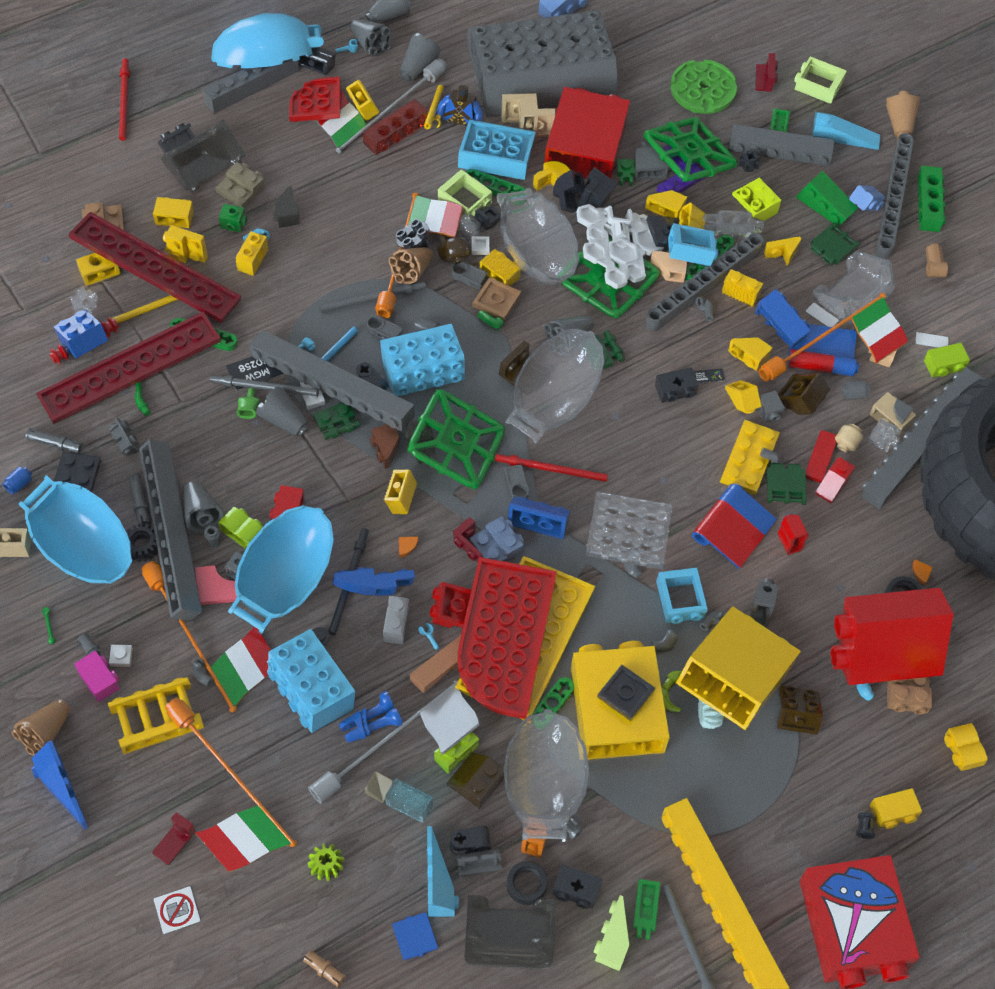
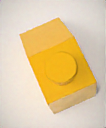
[645,190,687,219]
[725,380,762,414]

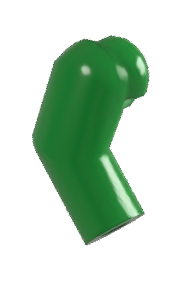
[477,310,504,329]

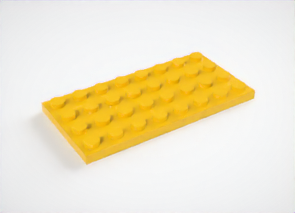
[455,556,595,722]

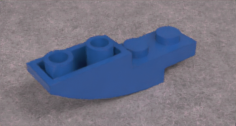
[332,567,415,596]

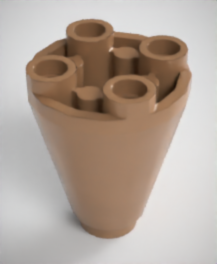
[886,91,920,140]
[388,247,433,284]
[11,699,70,756]

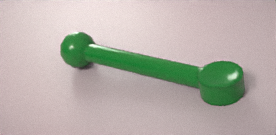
[42,607,56,644]

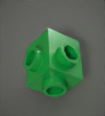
[219,204,247,232]

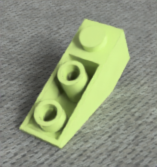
[593,895,629,971]

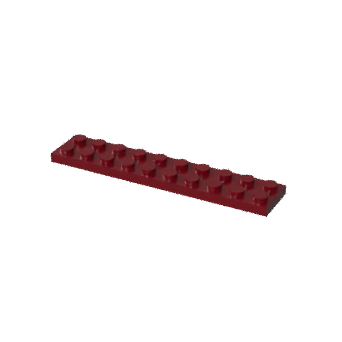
[69,212,241,323]
[36,312,221,424]

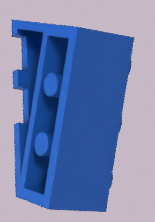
[755,289,811,348]

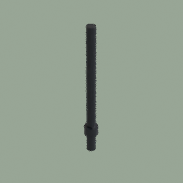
[328,528,369,635]

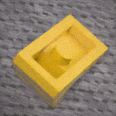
[764,236,801,266]

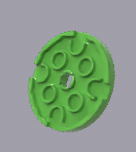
[670,59,737,114]

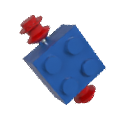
[49,309,119,365]

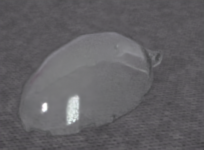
[497,188,579,286]
[505,328,604,444]
[504,709,589,842]

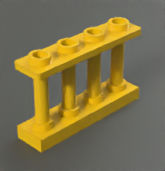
[108,677,204,754]

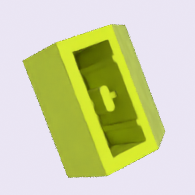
[732,177,781,221]

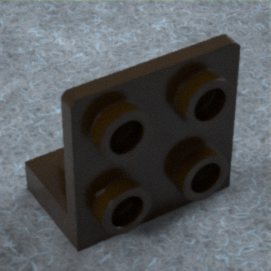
[499,340,550,395]
[777,686,823,735]

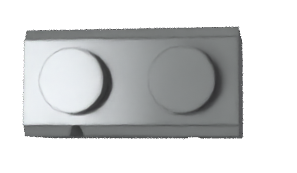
[383,596,409,644]

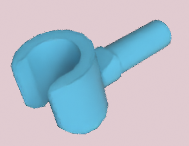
[335,39,358,53]
[297,337,315,351]
[418,623,440,650]

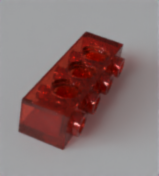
[363,99,428,155]

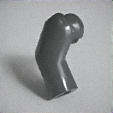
[695,297,714,321]

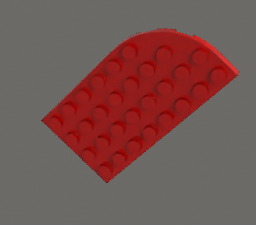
[457,557,557,720]

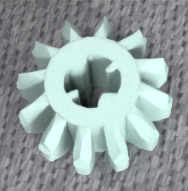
[698,699,724,729]

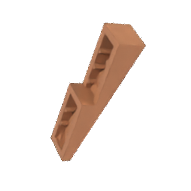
[410,635,461,694]

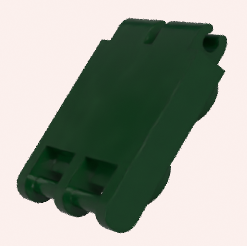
[810,223,861,265]
[766,463,807,505]

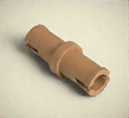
[303,950,346,988]

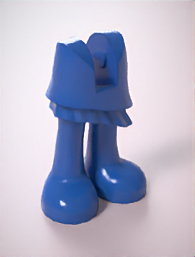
[339,690,403,743]

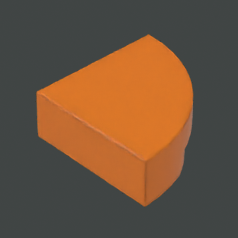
[399,537,418,558]
[912,560,933,586]

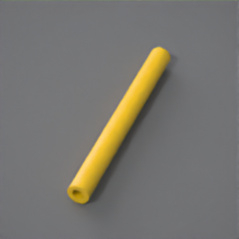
[424,85,444,129]
[111,295,178,324]

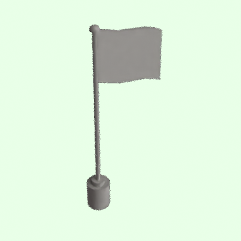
[308,680,479,804]

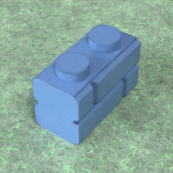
[849,185,886,211]

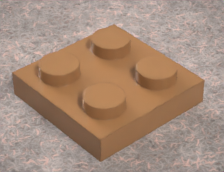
[473,277,521,321]

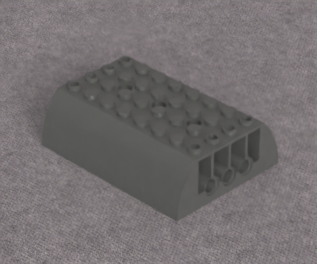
[466,10,617,117]

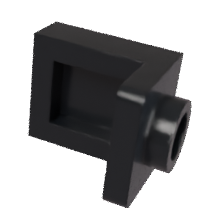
[475,205,502,230]

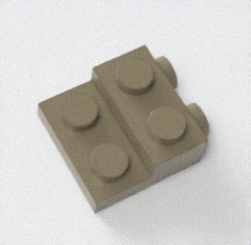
[215,162,265,208]

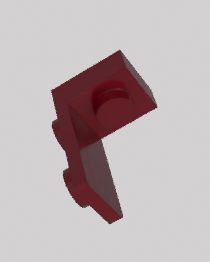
[453,517,483,562]
[152,812,196,865]

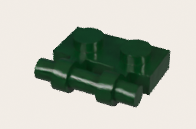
[581,330,625,372]
[313,402,360,440]

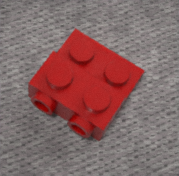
[429,581,471,628]

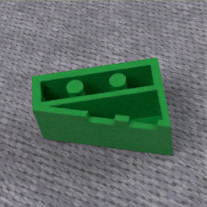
[796,170,858,227]

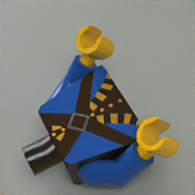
[431,85,483,128]

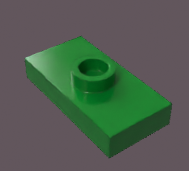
[770,108,790,132]

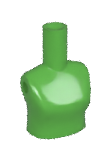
[236,388,260,419]

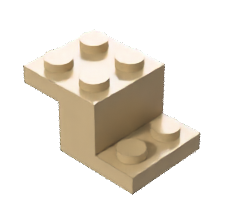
[501,93,555,137]

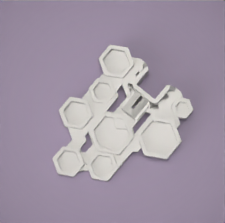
[576,204,664,289]

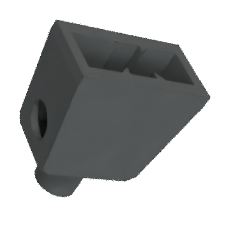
[634,141,668,181]
[749,578,778,628]

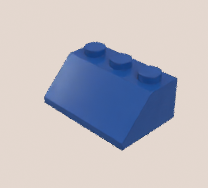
[508,496,570,539]

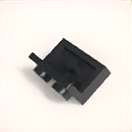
[158,123,198,160]

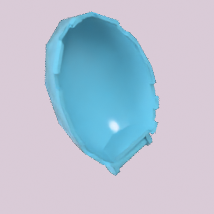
[211,13,324,68]
[19,475,132,584]
[228,505,334,634]

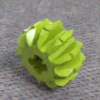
[308,843,345,881]

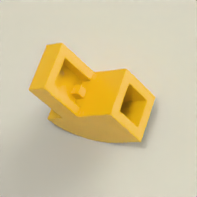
[533,161,570,191]

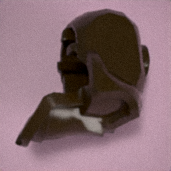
[437,231,471,264]

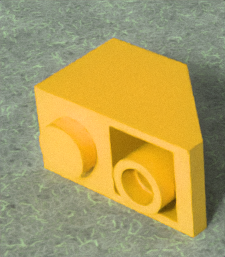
[728,337,773,371]

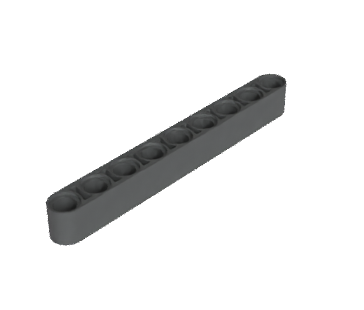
[875,133,914,260]
[645,233,764,331]

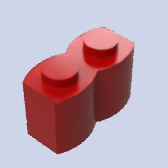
[777,514,809,555]

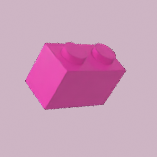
[74,651,120,702]

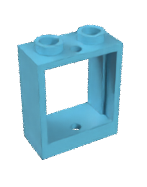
[668,223,718,266]
[656,568,707,624]

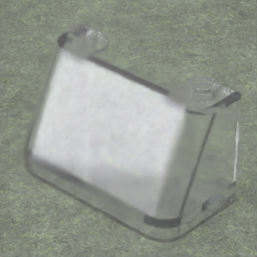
[813,251,895,327]

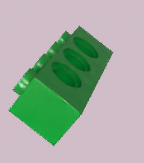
[917,166,946,232]

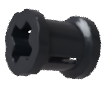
[856,812,877,839]

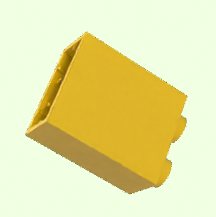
[676,606,801,730]
[571,641,670,760]

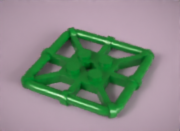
[644,117,737,182]
[558,236,660,319]
[407,389,506,489]

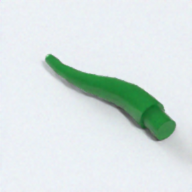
[134,382,151,416]

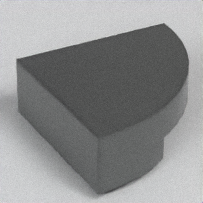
[893,398,913,424]

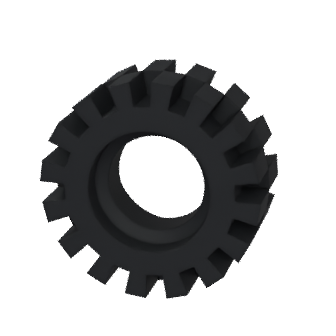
[127,524,158,562]

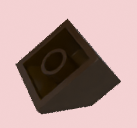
[778,373,830,415]
[447,752,506,809]

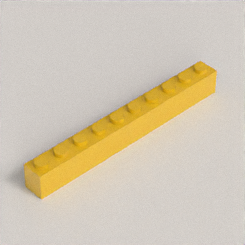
[661,798,790,989]

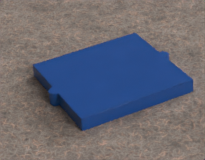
[392,912,438,961]

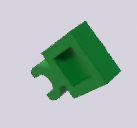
[617,159,635,186]

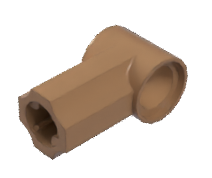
[925,244,948,278]

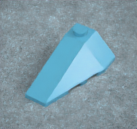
[812,112,880,150]
[427,826,459,917]

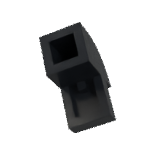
[553,170,585,213]

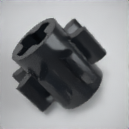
[739,151,761,172]

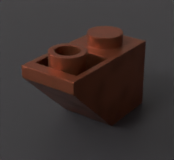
[369,424,399,469]

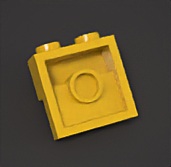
[163,225,208,263]

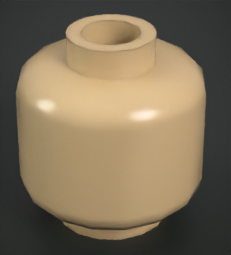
[835,424,863,452]

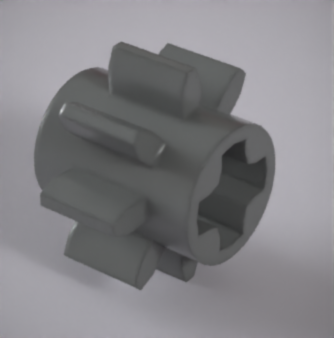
[557,814,583,841]

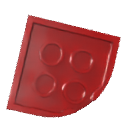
[289,77,341,122]

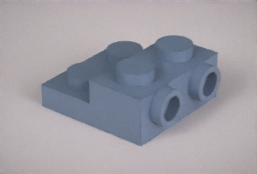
[469,516,524,562]

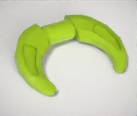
[661,671,682,712]

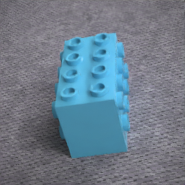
[380,324,465,396]
[267,629,355,733]

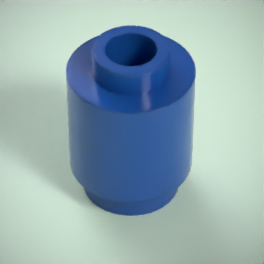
[2,466,32,495]

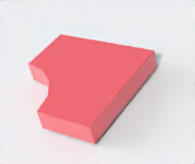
[195,565,237,605]

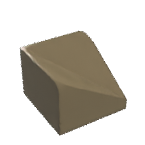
[365,771,394,803]

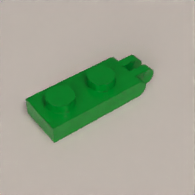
[633,879,660,940]

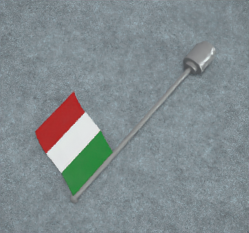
[317,58,447,154]

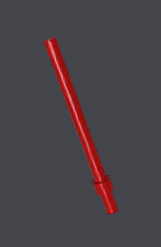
[119,58,130,141]
[495,454,608,482]

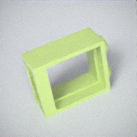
[794,56,847,104]
[438,170,492,223]

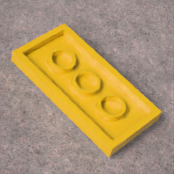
[720,420,780,495]

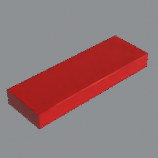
[805,430,836,483]

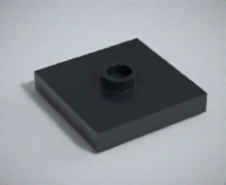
[646,215,686,248]
[597,664,655,721]

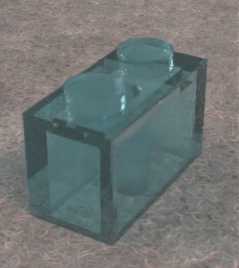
[385,778,433,823]

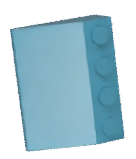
[458,120,536,180]

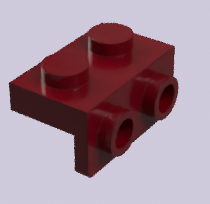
[755,53,778,92]

